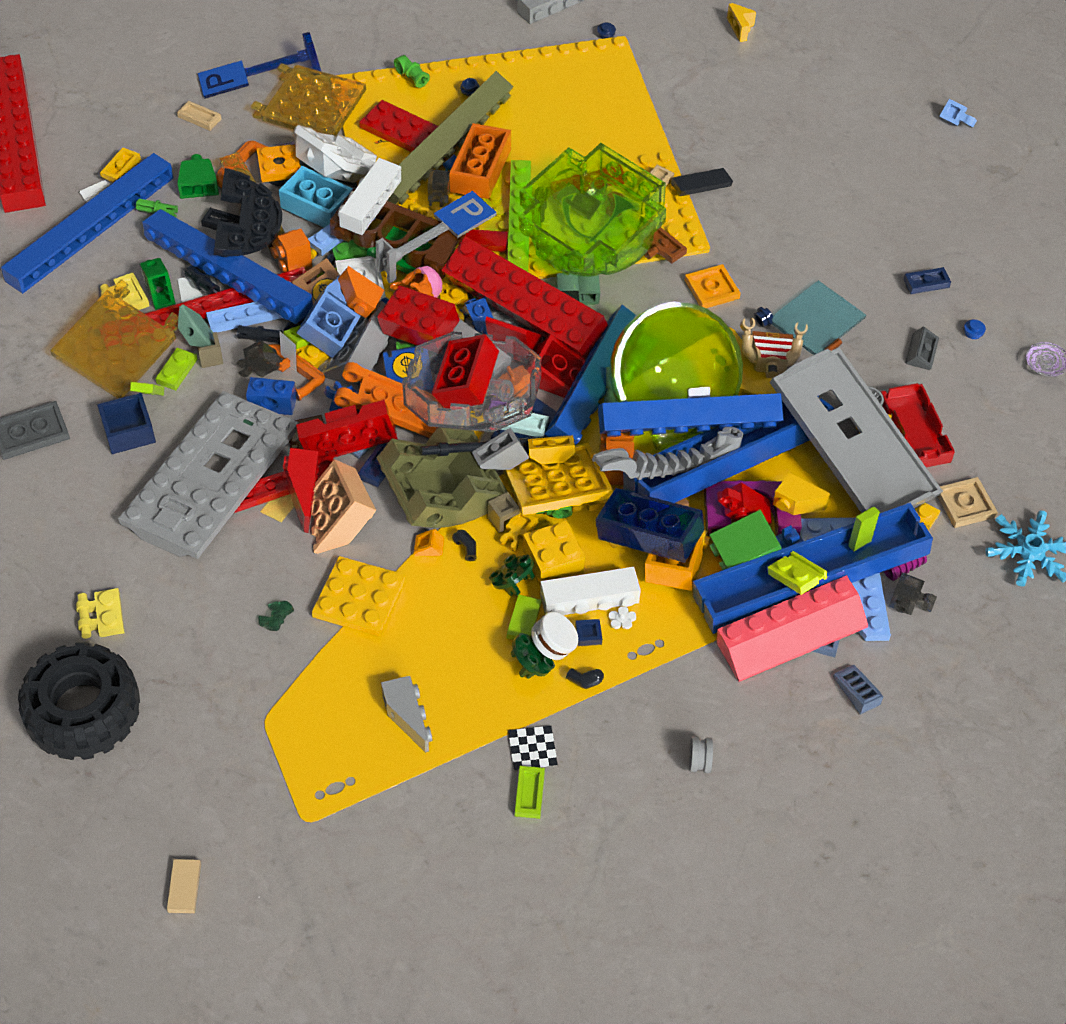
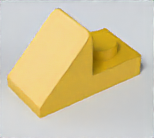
[727,3,756,42]

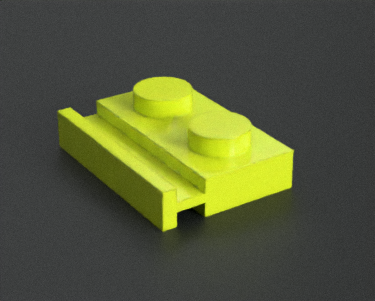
[767,551,827,595]

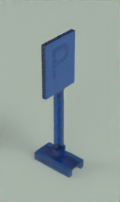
[198,32,322,99]

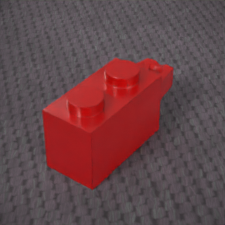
[717,482,772,525]

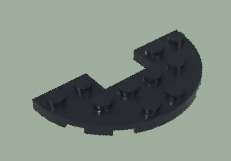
[213,168,282,257]

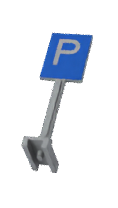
[376,191,497,283]

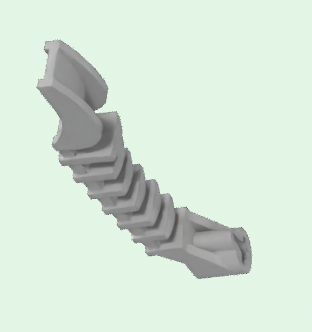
[592,427,743,480]

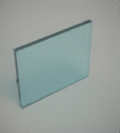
[772,280,866,355]

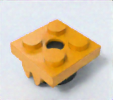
[257,144,301,186]

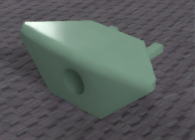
[178,304,214,347]

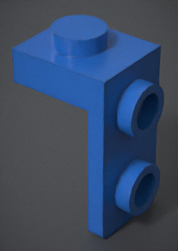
[460,298,493,336]

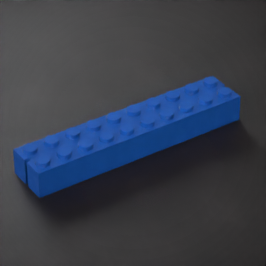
[623,396,835,514]
[693,502,933,634]

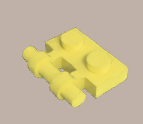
[100,273,150,319]
[76,588,125,639]

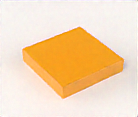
[684,264,741,309]

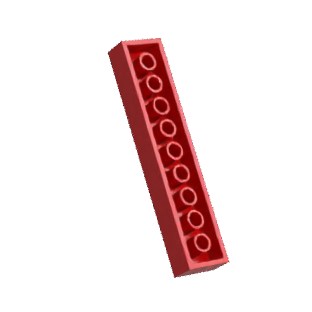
[0,54,46,213]

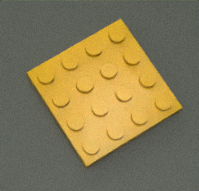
[503,443,613,515]

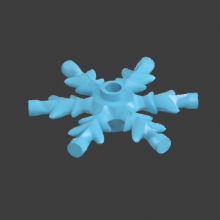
[985,510,1066,587]

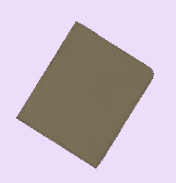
[197,332,223,368]
[488,492,520,533]

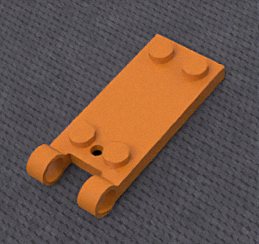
[334,362,446,438]

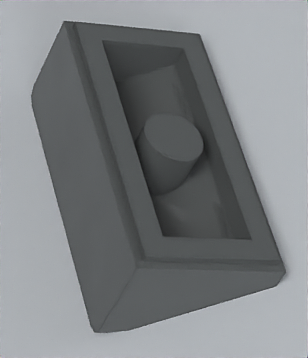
[905,326,939,370]

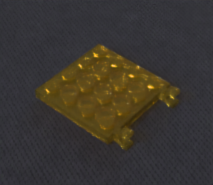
[251,63,366,136]
[50,279,179,399]

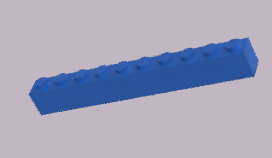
[1,153,174,294]
[142,209,313,324]

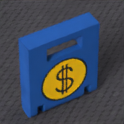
[383,346,433,395]

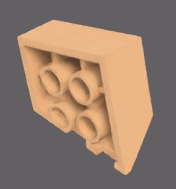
[311,459,376,554]

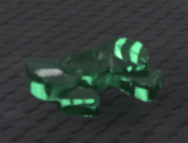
[258,601,294,631]

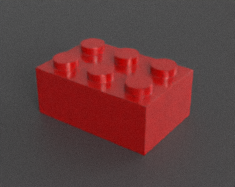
[377,285,460,353]
[431,334,499,410]

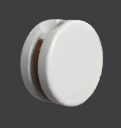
[531,612,578,660]

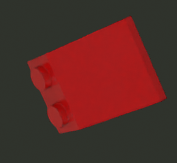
[485,316,543,362]
[527,334,585,398]
[283,448,318,533]

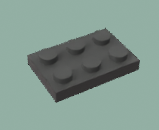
[0,401,70,460]

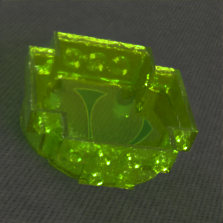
[519,143,666,276]

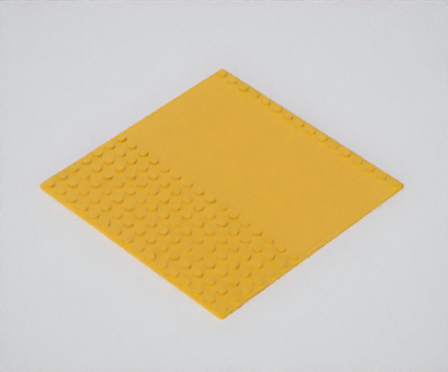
[331,36,710,299]

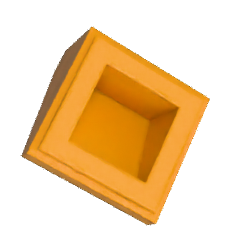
[413,529,444,556]

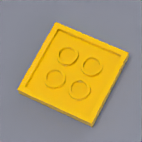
[312,556,406,637]

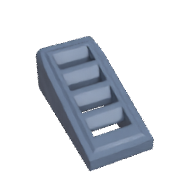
[833,665,883,715]

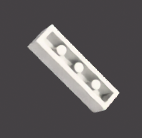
[338,158,401,235]
[540,567,641,616]

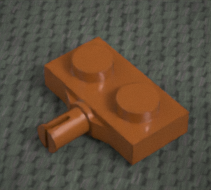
[643,225,687,264]

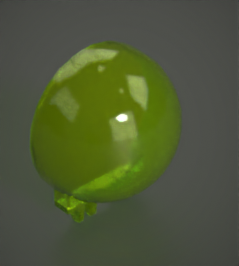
[609,302,743,451]

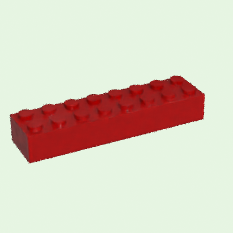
[441,236,608,359]

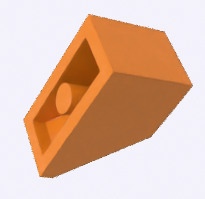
[338,266,385,318]

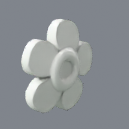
[609,607,636,629]

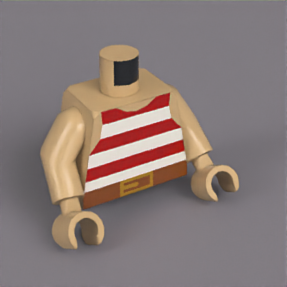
[740,318,808,379]

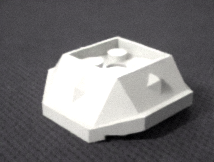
[292,125,377,183]

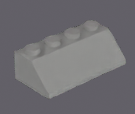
[323,300,389,385]

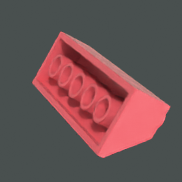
[716,575,868,682]

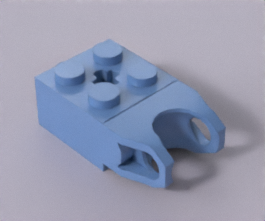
[296,275,361,358]

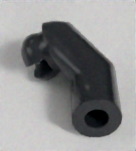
[452,530,477,561]
[566,668,604,689]

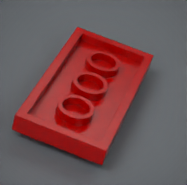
[359,100,438,152]

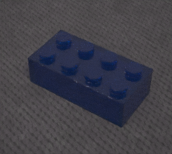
[595,488,704,563]

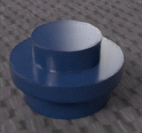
[597,22,616,39]
[460,78,480,96]
[754,307,773,327]

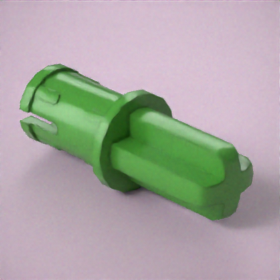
[136,199,178,217]

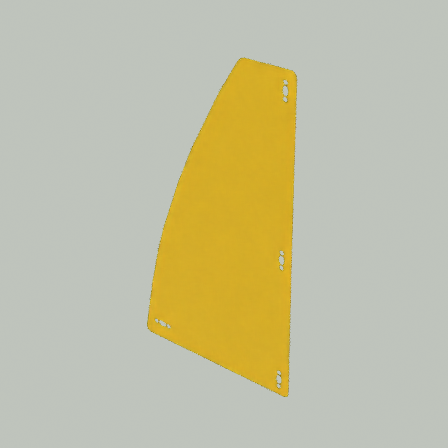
[265,326,861,823]

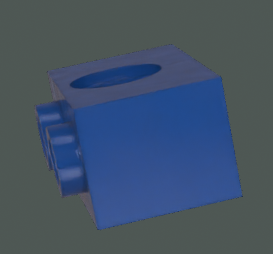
[246,377,297,415]

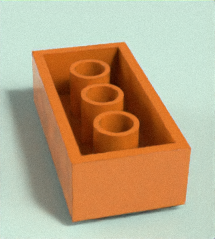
[449,123,511,199]

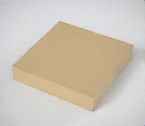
[937,477,998,528]

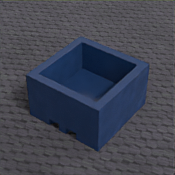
[97,393,156,454]

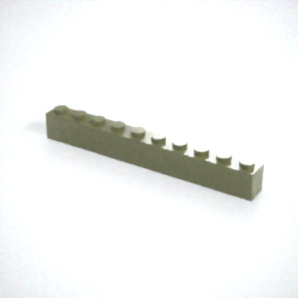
[387,71,514,205]

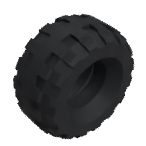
[18,642,140,760]

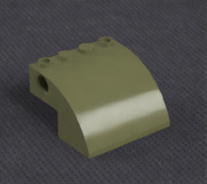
[376,425,507,528]

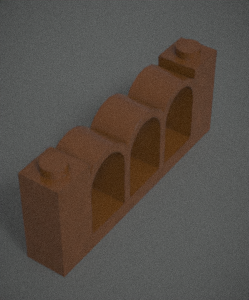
[330,188,466,279]

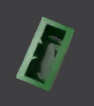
[178,154,219,199]
[140,258,176,310]

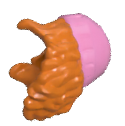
[389,266,442,298]

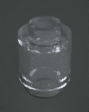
[485,377,514,402]

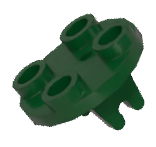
[489,554,535,596]
[510,633,555,679]

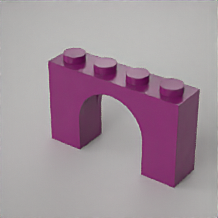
[704,480,802,536]

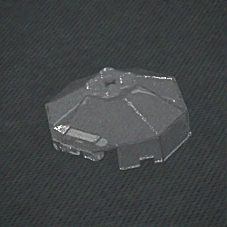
[402,331,541,432]

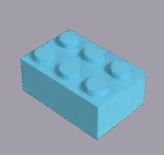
[279,166,353,228]

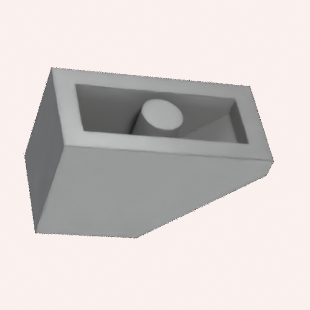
[472,428,529,470]

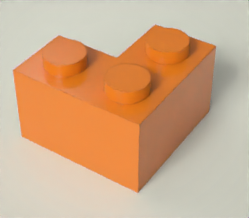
[270,229,313,273]

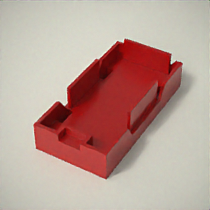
[881,383,955,467]
[296,400,398,459]

